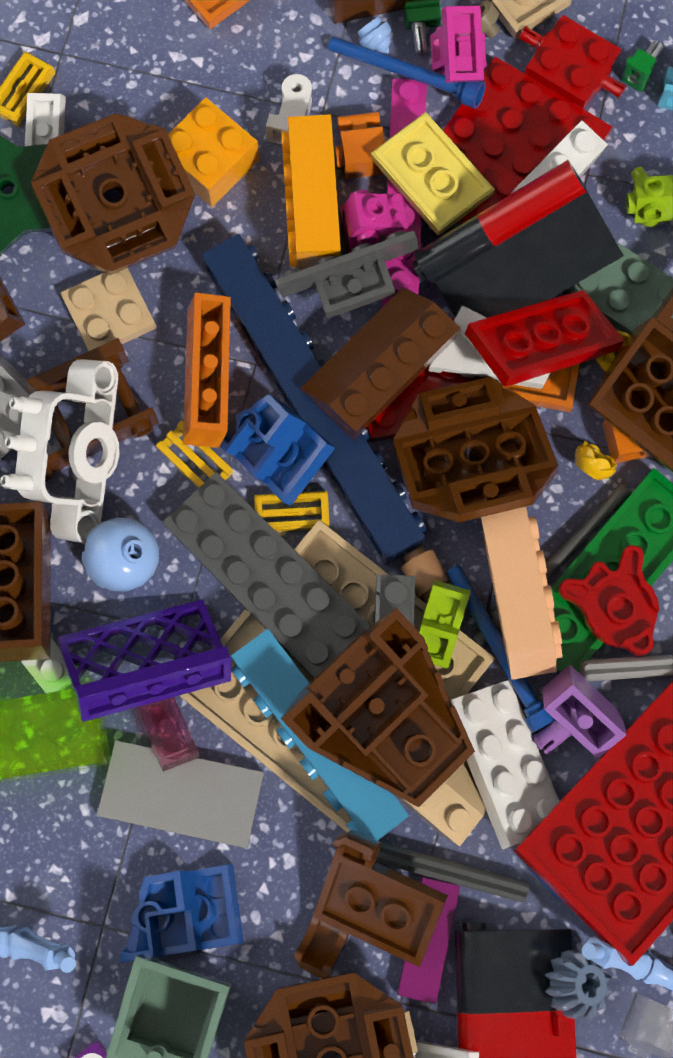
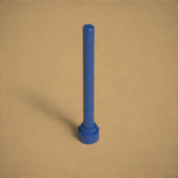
[328,37,486,109]
[447,565,555,733]

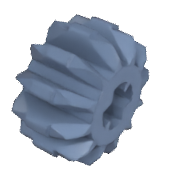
[545,950,612,1019]

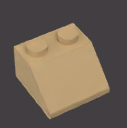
[393,760,486,847]

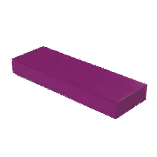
[397,877,460,1004]

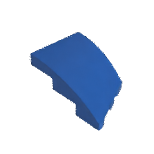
[220,394,335,506]
[120,864,244,963]

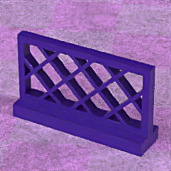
[57,599,231,722]

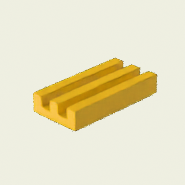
[0,51,56,127]
[156,420,234,488]
[254,491,330,532]

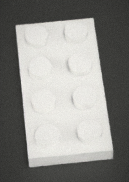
[450,680,559,849]

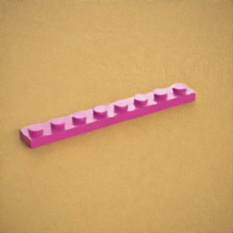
[381,79,427,308]

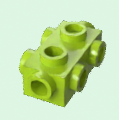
[626,167,673,227]

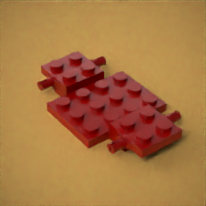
[443,15,627,225]

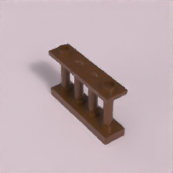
[26,338,159,482]

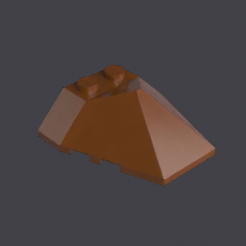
[280,608,475,807]

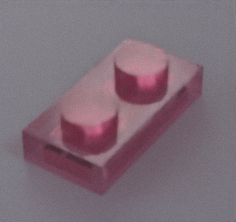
[135,697,199,772]

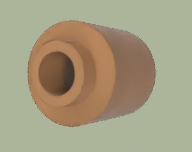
[401,547,451,604]

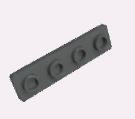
[275,231,419,319]

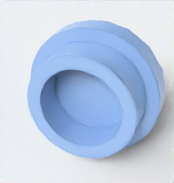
[357,16,391,54]

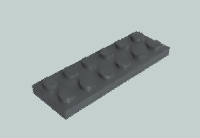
[162,472,371,678]

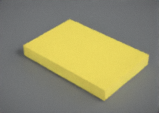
[370,112,494,236]

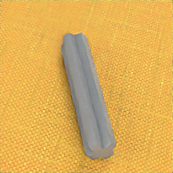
[579,655,673,681]

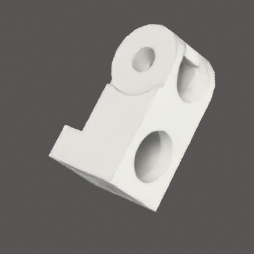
[266,74,312,145]

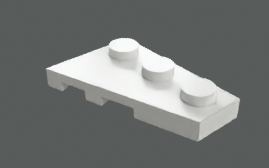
[429,306,550,389]

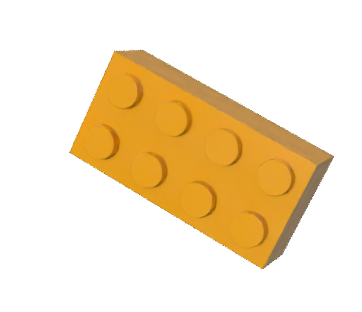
[281,114,341,269]

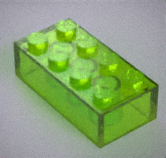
[0,689,110,783]

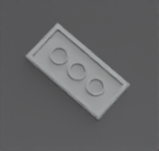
[97,740,264,849]

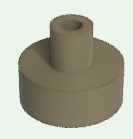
[477,1,499,39]

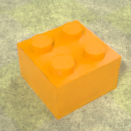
[168,97,259,208]

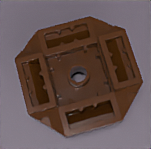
[31,113,195,275]

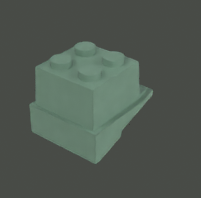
[106,954,232,1058]

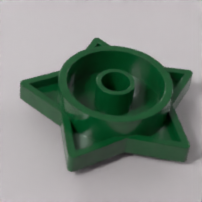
[0,136,51,256]

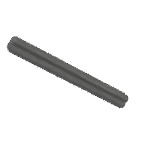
[376,841,529,902]

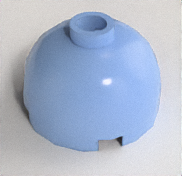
[82,517,159,592]

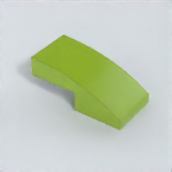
[419,580,471,669]

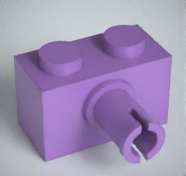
[533,665,626,759]

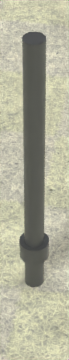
[471,484,631,648]

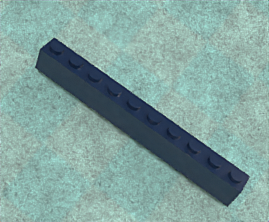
[202,234,426,565]

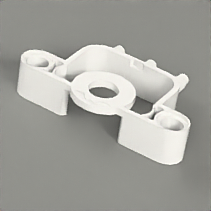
[0,359,119,544]

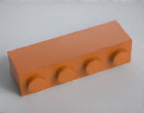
[183,293,231,448]

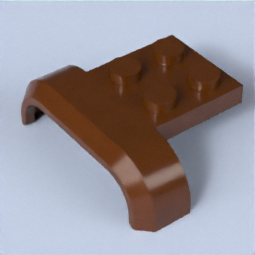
[294,830,448,979]

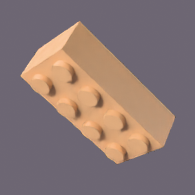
[481,507,562,680]

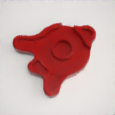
[558,545,660,656]

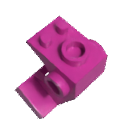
[430,6,487,83]
[339,190,408,254]

